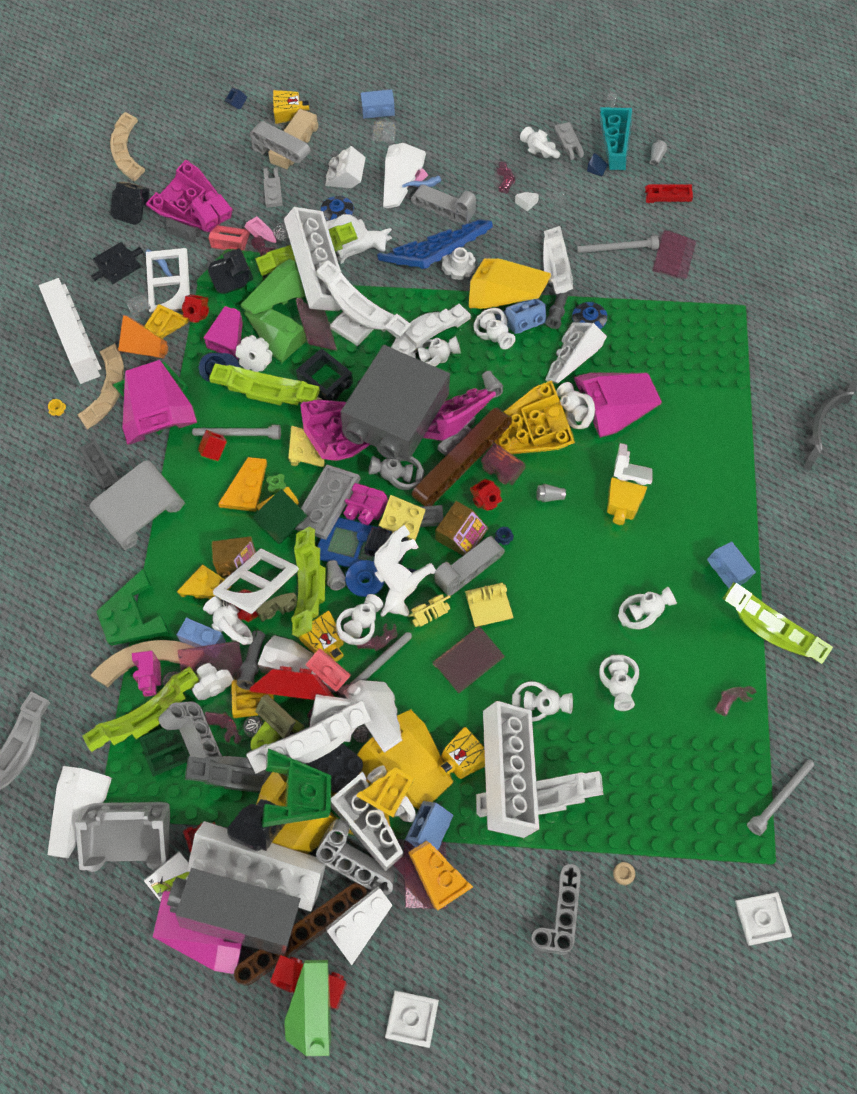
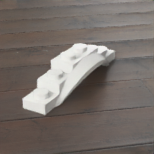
[543,226,573,294]
[316,260,411,339]
[391,304,471,356]
[247,700,371,774]
[476,771,603,817]

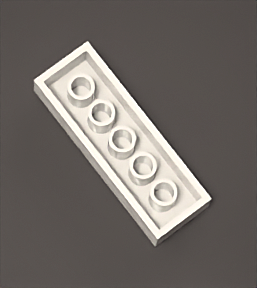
[284,207,341,311]
[39,278,101,384]
[483,701,539,838]
[187,821,326,911]

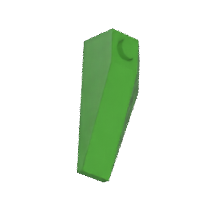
[241,259,306,315]
[244,309,306,363]
[285,960,331,1056]

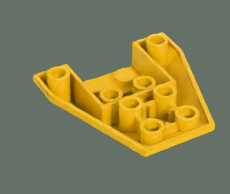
[469,259,551,309]
[495,380,575,455]
[357,710,453,809]
[256,772,339,854]

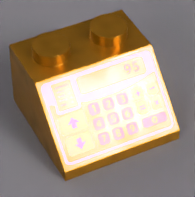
[436,501,488,556]
[212,537,256,579]

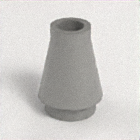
[650,140,667,166]
[482,371,503,398]
[537,484,566,502]
[326,560,346,590]

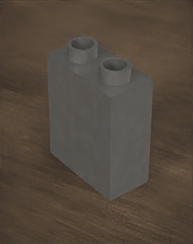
[341,345,450,461]
[167,868,301,956]

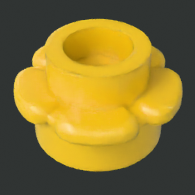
[48,399,66,416]

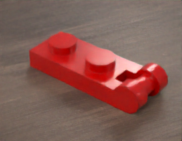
[645,184,693,203]

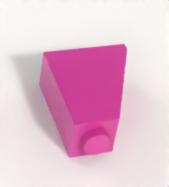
[204,306,243,360]

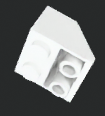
[325,146,366,188]

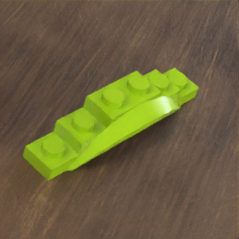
[255,222,358,276]
[209,363,320,405]
[291,526,325,637]
[723,582,833,664]
[82,666,200,752]

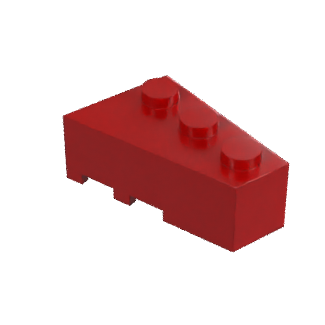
[270,955,347,1011]

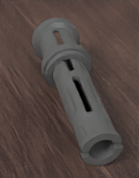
[546,290,570,329]
[237,631,265,690]

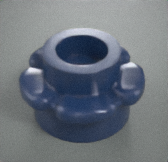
[495,527,514,545]

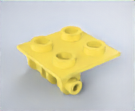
[288,426,325,467]
[378,495,426,540]
[465,583,513,627]
[408,594,450,627]

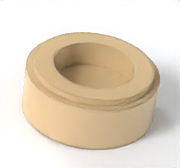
[613,862,635,885]

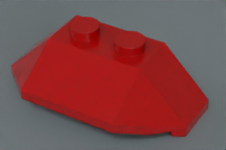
[250,666,334,700]

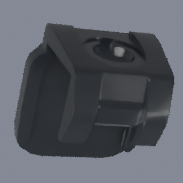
[110,182,150,225]
[208,249,253,294]
[306,743,363,793]
[227,799,285,851]

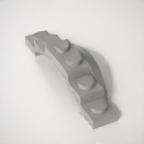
[0,692,50,790]

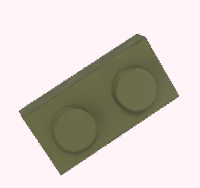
[255,695,296,738]

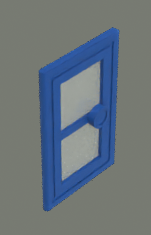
[318,517,392,568]

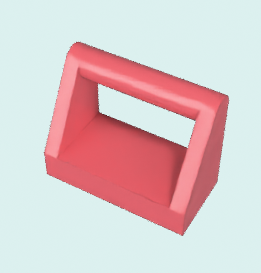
[208,225,250,251]
[305,648,351,692]

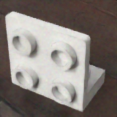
[614,443,652,485]

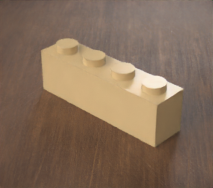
[268,109,318,169]

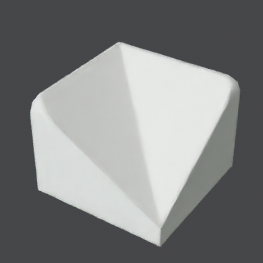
[515,192,539,211]

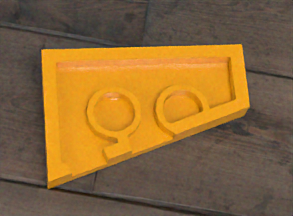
[218,457,267,512]
[408,841,473,910]

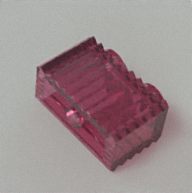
[481,443,525,485]

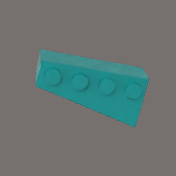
[600,107,632,170]

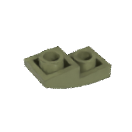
[256,593,297,622]

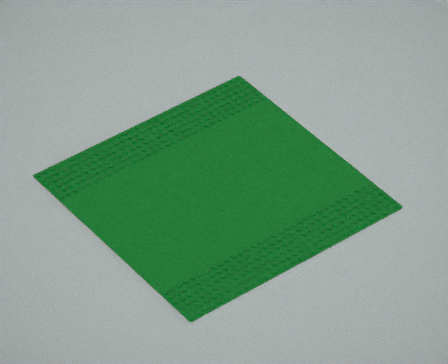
[103,282,776,865]

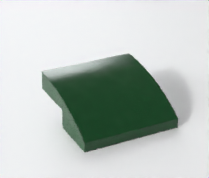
[253,489,308,545]
[139,728,190,777]

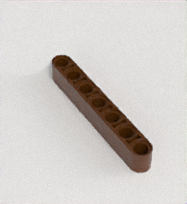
[412,408,512,506]
[234,883,367,986]

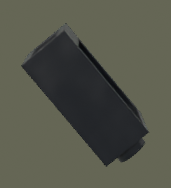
[296,348,353,401]

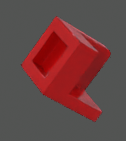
[198,430,227,461]

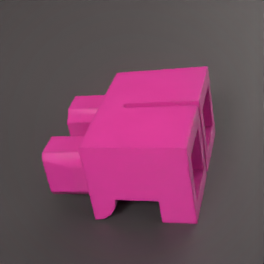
[191,190,233,232]
[344,483,388,525]
[132,651,161,697]

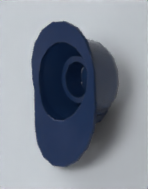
[198,353,240,382]

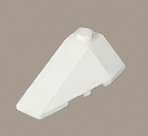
[383,143,426,208]
[545,322,607,383]
[258,635,336,693]
[343,680,402,753]
[47,766,112,858]

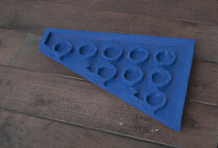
[377,219,493,269]

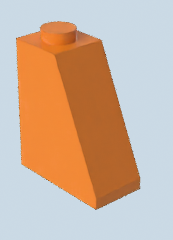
[118,315,168,359]

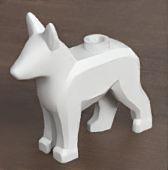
[326,214,392,264]
[374,525,436,617]

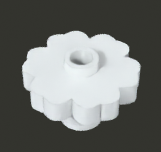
[441,247,476,280]
[236,335,272,372]
[192,663,234,700]

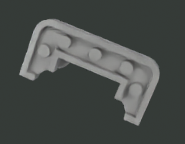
[90,460,185,550]
[75,802,170,872]

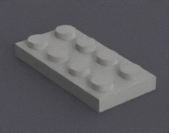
[295,465,360,540]

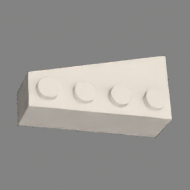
[331,772,403,871]

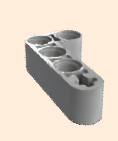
[250,121,311,164]
[411,185,476,224]
[435,536,505,596]
[159,702,222,758]
[316,819,395,896]
[530,864,581,955]

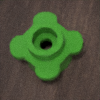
[266,474,286,493]

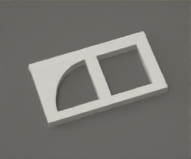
[146,248,190,314]
[213,549,299,614]

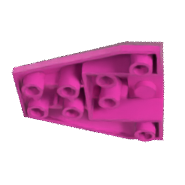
[146,160,219,232]
[123,360,197,445]
[574,373,662,437]
[423,388,496,441]
[301,400,371,461]
[153,890,242,974]

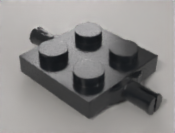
[91,242,144,285]

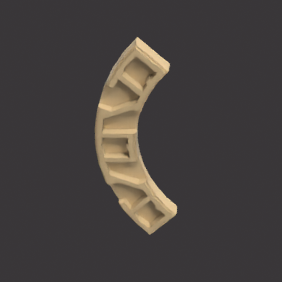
[110,112,145,181]
[77,343,125,429]
[90,640,205,688]

